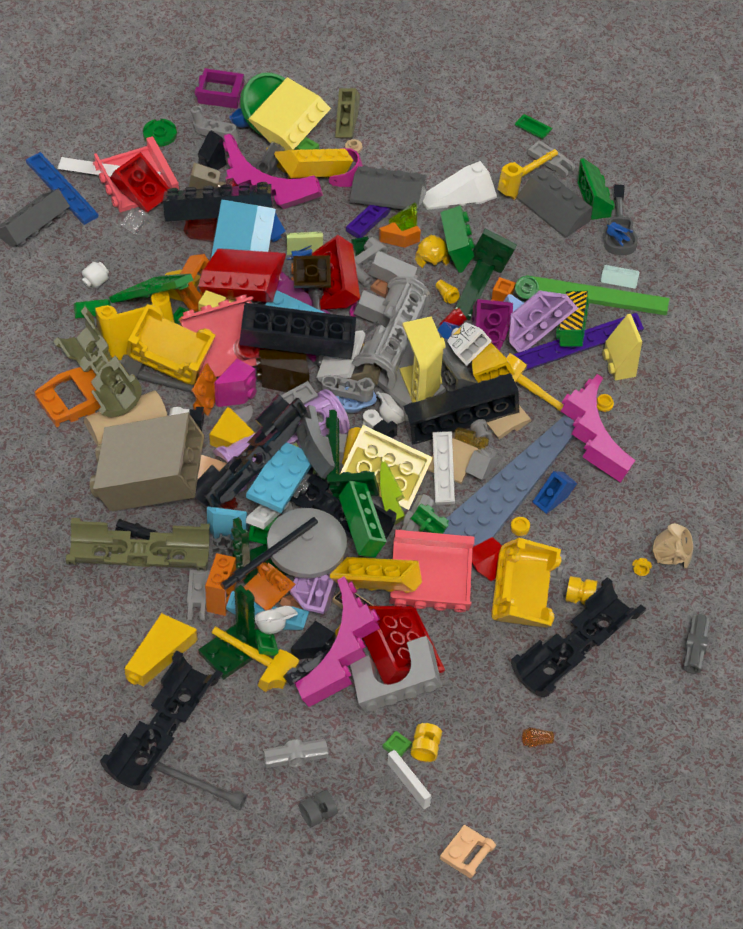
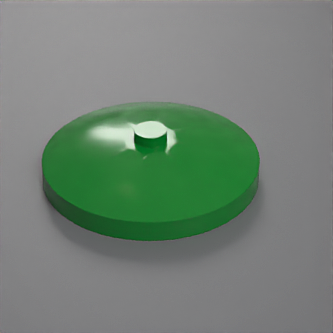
[240,72,286,136]

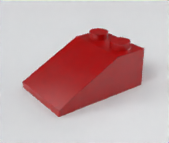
[110,152,170,213]

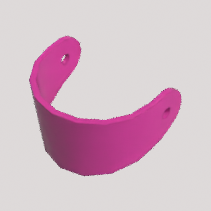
[329,148,363,187]

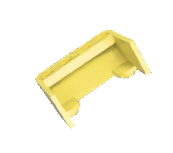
[399,316,445,402]

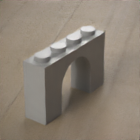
[353,251,418,327]
[351,636,442,712]

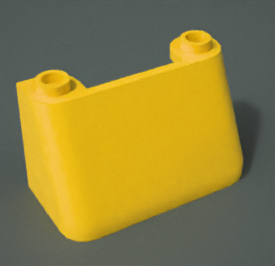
[95,290,175,360]
[127,304,216,385]
[492,538,561,628]

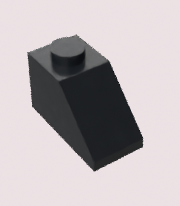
[198,130,227,170]
[291,620,335,660]

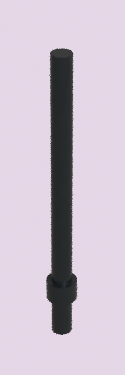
[220,517,318,590]

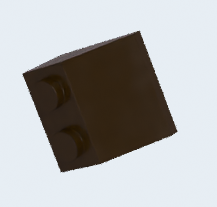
[293,255,331,288]

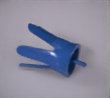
[607,222,633,246]
[287,245,312,260]

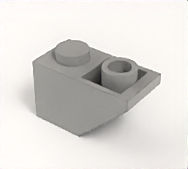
[465,447,502,480]

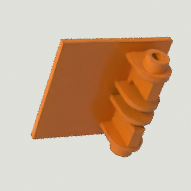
[192,363,217,416]
[244,562,296,610]

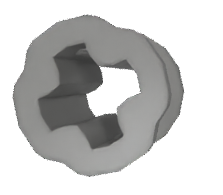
[470,419,492,445]

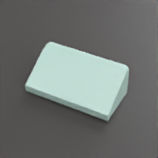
[601,265,640,289]

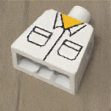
[448,322,492,366]

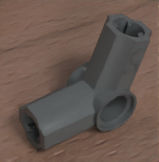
[244,141,286,176]

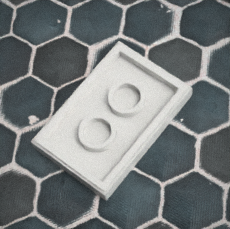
[316,330,366,381]

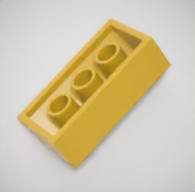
[274,148,353,178]
[330,557,422,593]

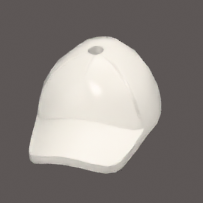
[376,391,404,424]
[255,606,298,634]

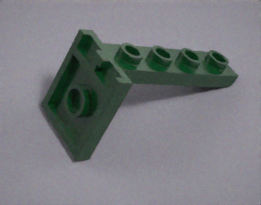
[455,228,517,320]
[326,410,379,498]
[231,517,288,585]
[198,585,258,680]

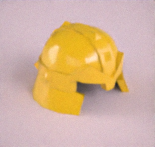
[415,235,450,268]

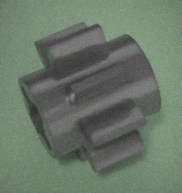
[212,534,234,556]

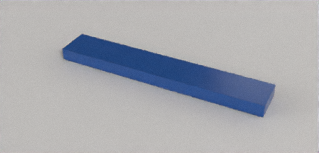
[26,152,99,225]

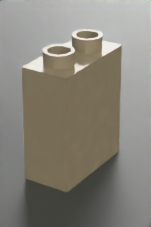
[90,412,204,511]

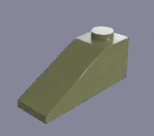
[335,88,360,138]

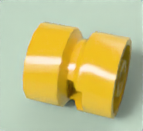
[566,576,597,605]
[410,723,442,762]

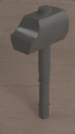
[116,354,194,393]

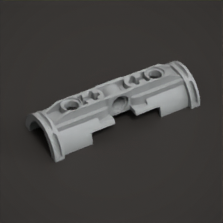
[352,276,431,390]

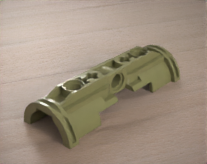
[53,307,142,417]
[66,518,210,571]

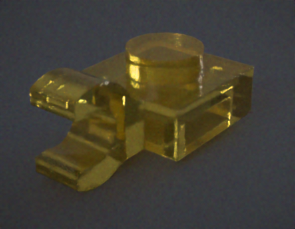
[455,427,489,449]

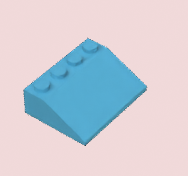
[211,200,276,258]

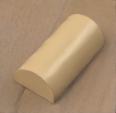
[84,390,168,445]

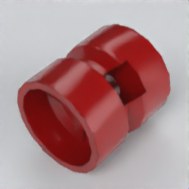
[233,338,262,360]

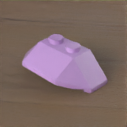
[509,290,578,353]
[290,569,337,614]

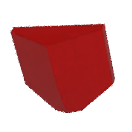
[472,537,502,582]

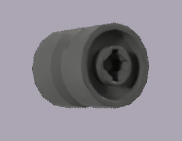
[298,789,338,828]

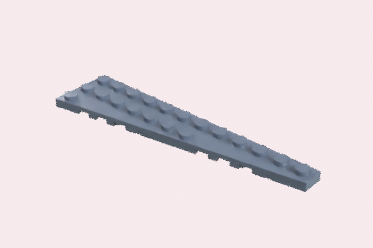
[443,415,575,566]

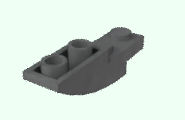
[296,405,335,479]

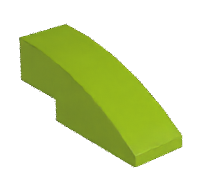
[380,461,405,525]

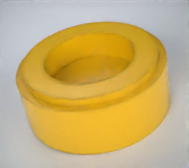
[510,517,530,536]

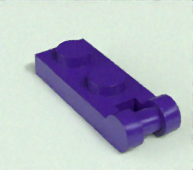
[346,205,390,238]

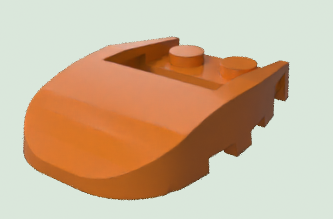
[35,367,101,427]

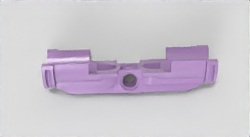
[213,389,350,493]

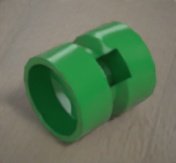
[515,276,539,303]

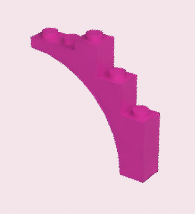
[223,134,323,209]
[561,374,636,483]
[295,577,380,707]

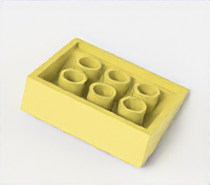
[248,77,331,151]
[340,425,433,510]

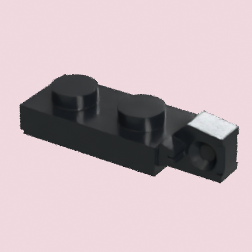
[283,648,331,686]

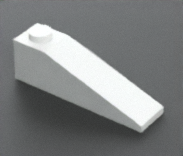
[422,161,497,210]

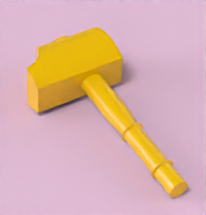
[498,149,558,200]
[506,353,564,411]
[212,626,300,692]

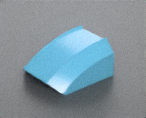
[207,507,249,540]

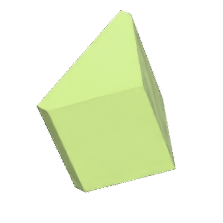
[286,232,323,255]

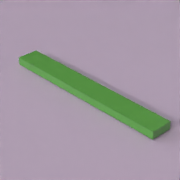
[527,275,669,316]

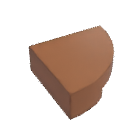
[370,279,389,298]
[279,595,304,610]

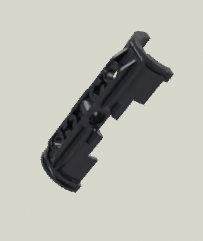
[195,394,307,508]
[290,466,397,539]
[511,577,646,697]
[100,650,223,790]

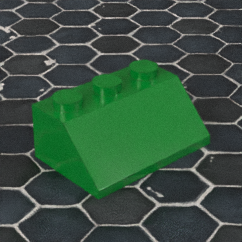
[577,158,615,220]
[440,205,475,273]

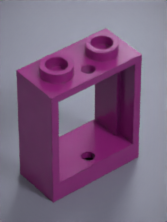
[195,68,244,109]

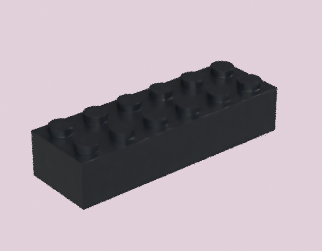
[163,182,273,222]
[239,303,356,359]
[403,373,520,445]

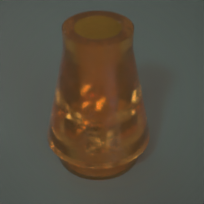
[522,727,554,748]

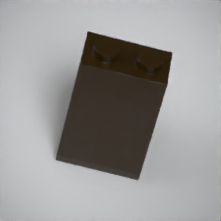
[256,349,310,392]

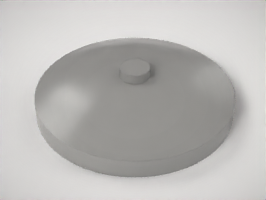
[267,508,347,578]

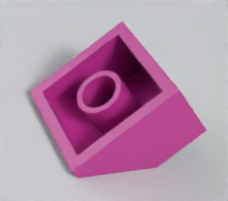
[215,359,257,407]

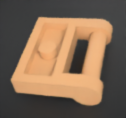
[440,825,496,878]

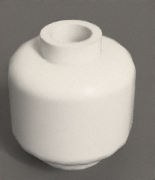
[82,262,109,288]

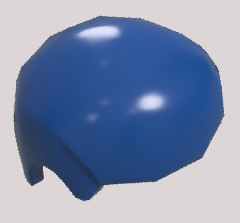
[229,108,249,128]

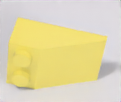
[602,314,642,380]

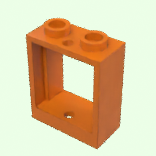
[176,254,209,312]
[205,553,237,616]

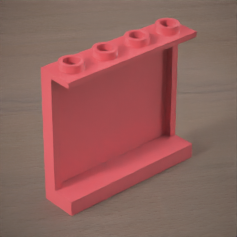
[93,136,179,213]
[179,295,266,379]
[389,530,474,612]

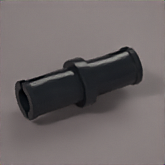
[115,519,157,540]

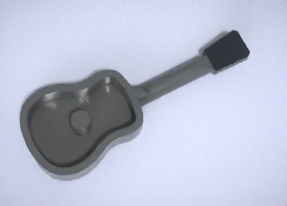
[604,185,638,255]

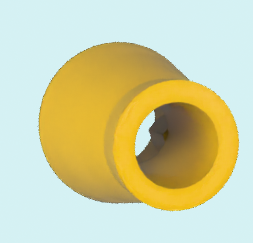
[435,280,460,304]

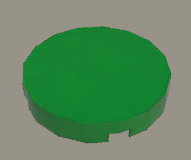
[143,119,177,147]

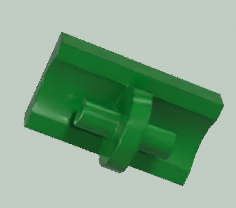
[410,503,449,534]

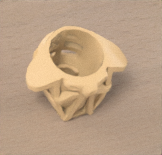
[653,523,693,568]

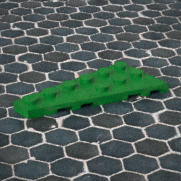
[109,274,194,303]

